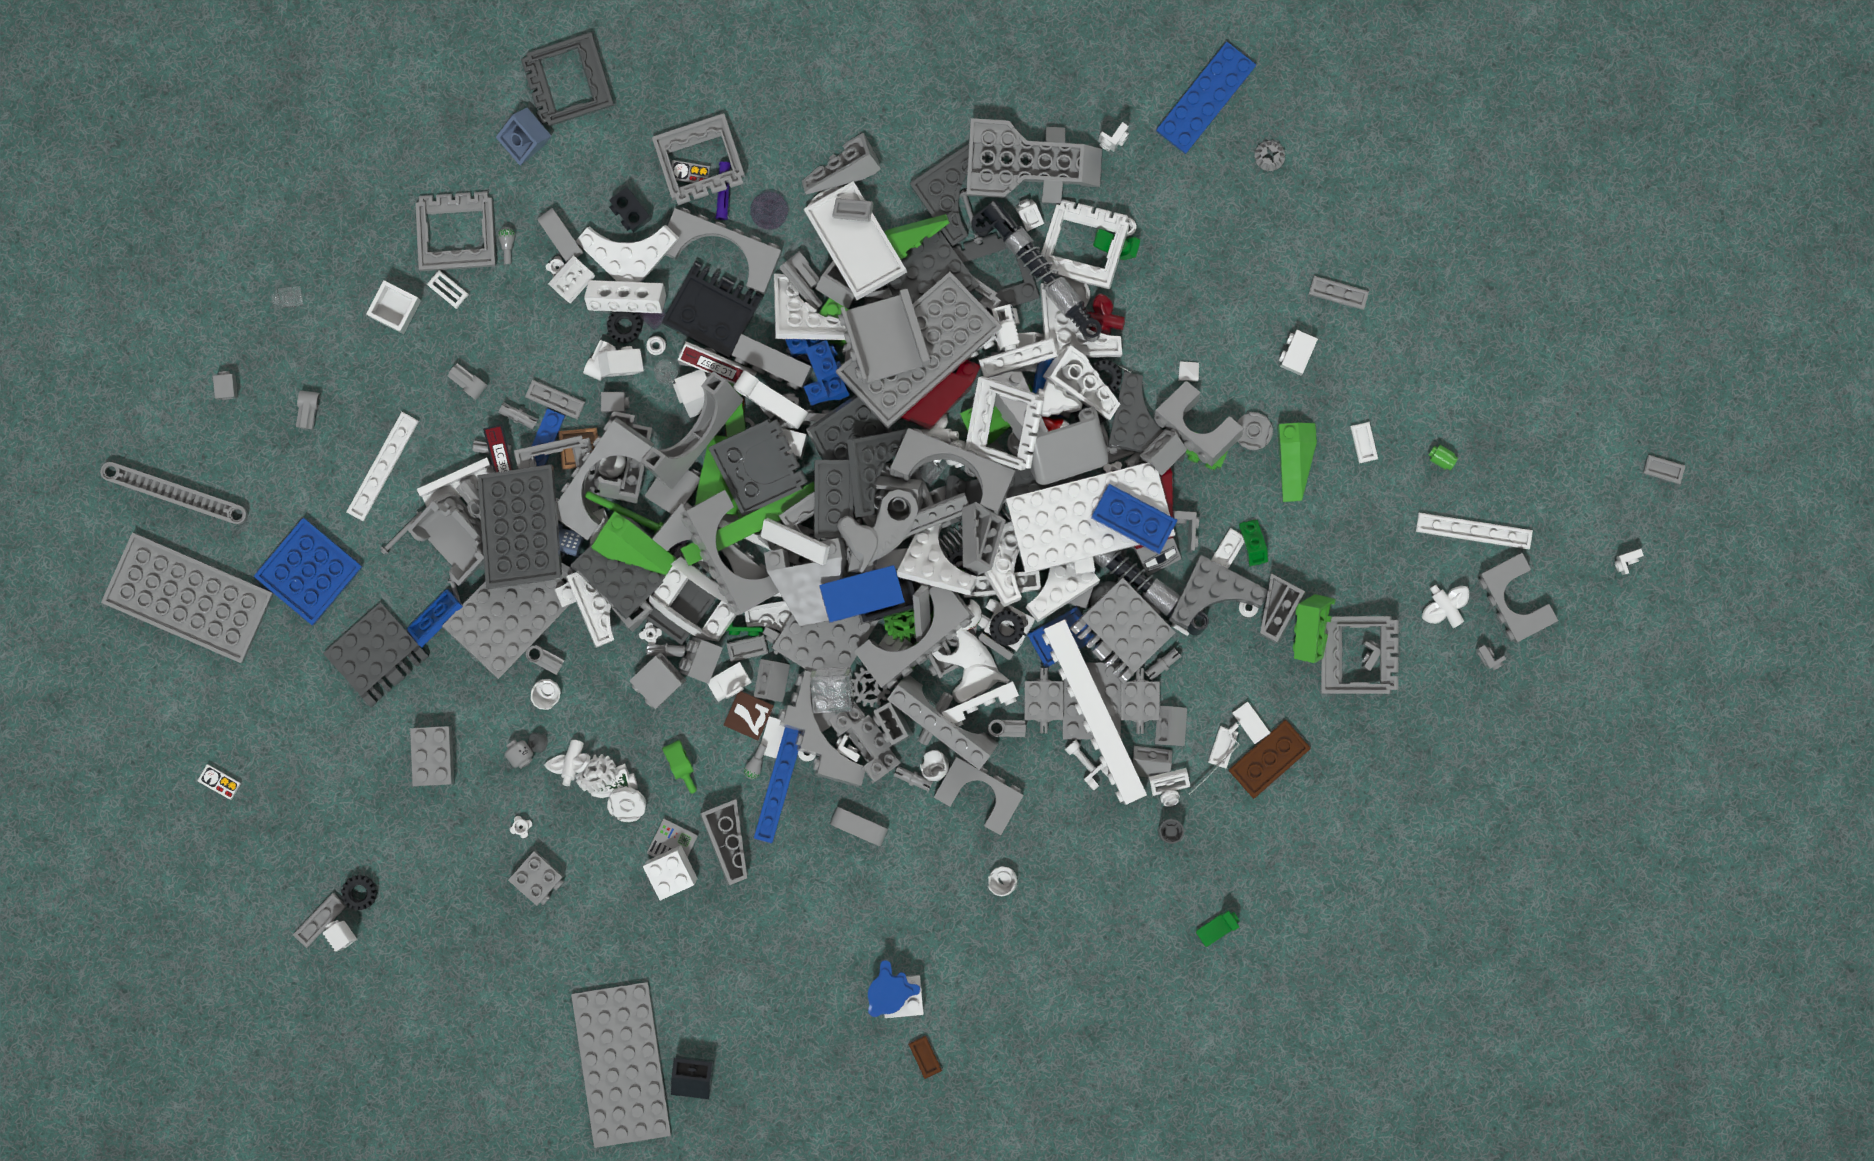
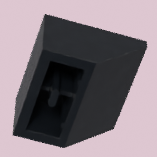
[671,1056,714,1099]

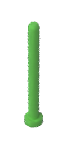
[585,491,664,534]

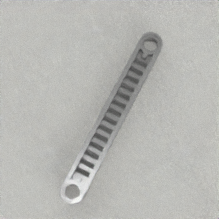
[100,462,248,525]

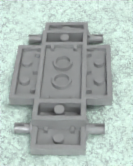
[1025,663,1160,739]

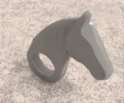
[837,489,918,573]

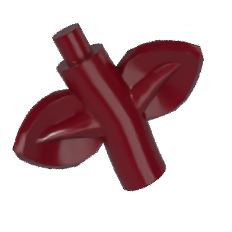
[1088,294,1125,335]

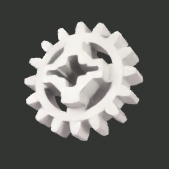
[575,754,617,793]

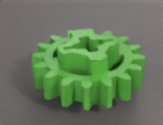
[884,610,916,642]

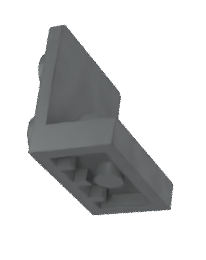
[945,475,982,520]

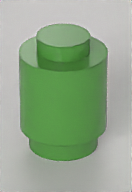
[1428,444,1458,471]

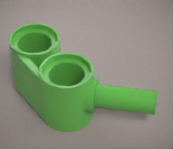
[662,739,697,794]

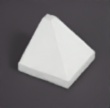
[1178,361,1199,382]

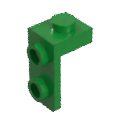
[726,621,764,636]
[1196,910,1240,947]

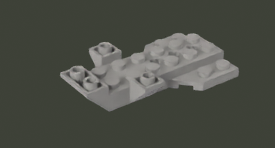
[966,118,1102,204]

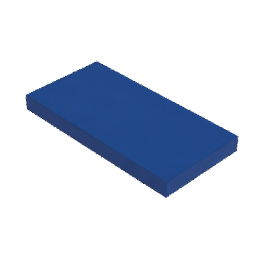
[1091,484,1177,555]
[819,565,904,623]

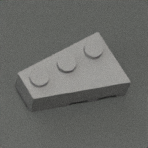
[962,502,1006,575]
[1260,574,1306,644]

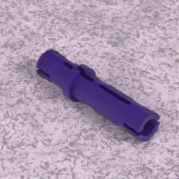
[716,162,731,220]

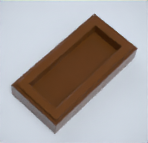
[908,1036,942,1079]

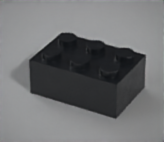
[858,577,915,625]

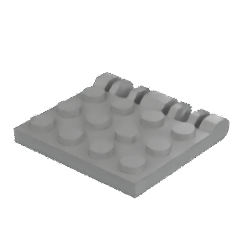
[1070,577,1176,683]

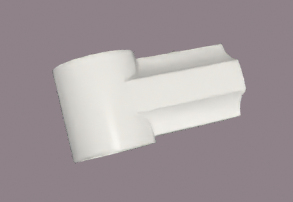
[583,340,615,381]

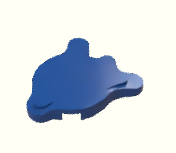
[868,960,921,1017]

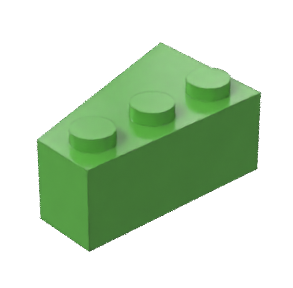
[1293,594,1336,663]

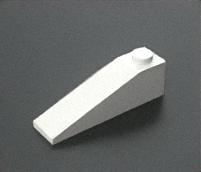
[1043,345,1120,420]

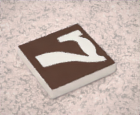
[723,691,774,741]

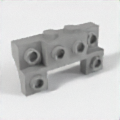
[827,702,900,784]

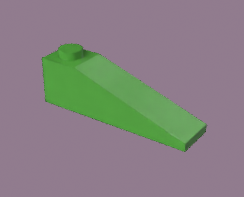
[1277,423,1317,502]

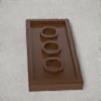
[1228,720,1311,799]

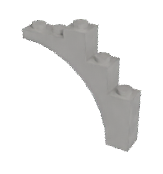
[778,670,865,787]

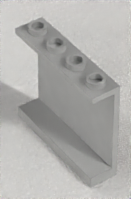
[838,289,930,385]

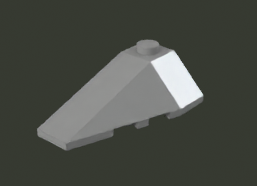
[802,133,881,195]

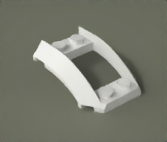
[649,556,736,641]

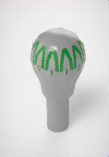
[498,227,515,264]
[744,743,767,780]

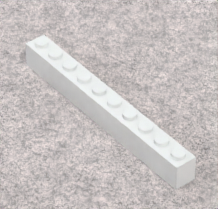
[1042,620,1147,805]

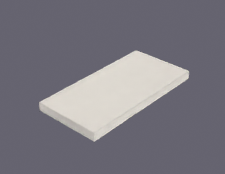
[804,181,907,300]

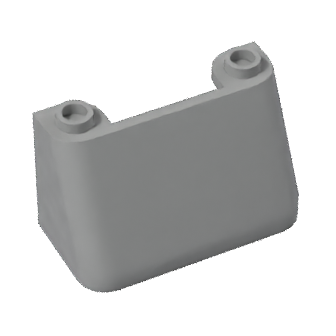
[1021,406,1109,485]
[407,493,484,586]

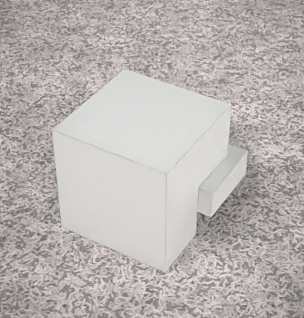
[673,369,710,418]

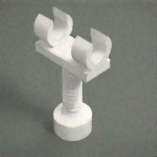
[1064,739,1110,790]

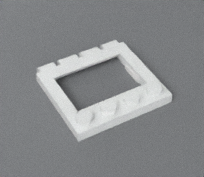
[1041,199,1130,289]
[965,376,1044,470]

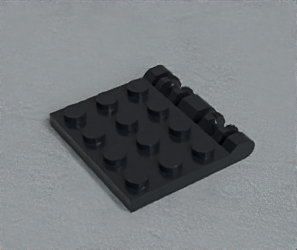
[662,261,764,359]

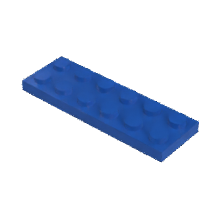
[1156,42,1256,154]

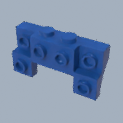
[785,339,850,405]

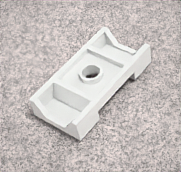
[942,682,1019,727]

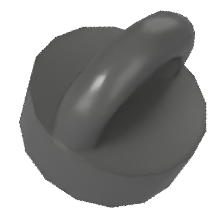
[528,733,548,753]

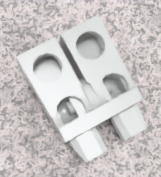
[978,599,1035,652]

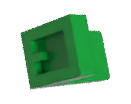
[1093,229,1140,260]
[1239,519,1268,567]

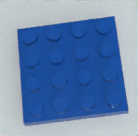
[254,518,363,626]

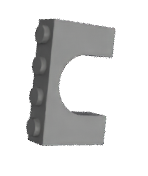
[1154,381,1244,467]
[1478,553,1558,643]
[934,757,1023,835]

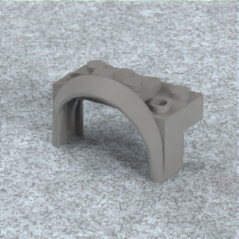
[594,411,652,503]

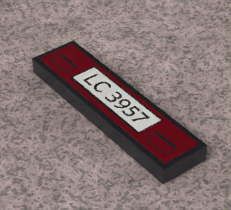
[483,424,513,473]

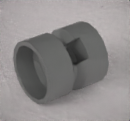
[1158,819,1184,844]

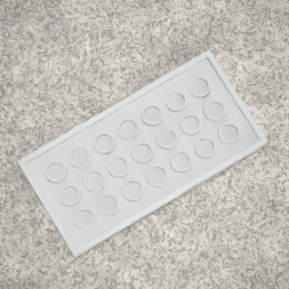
[1006,463,1175,574]

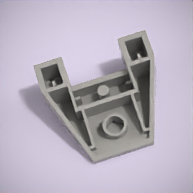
[764,538,847,626]

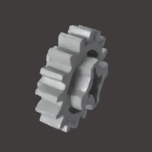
[850,668,891,707]

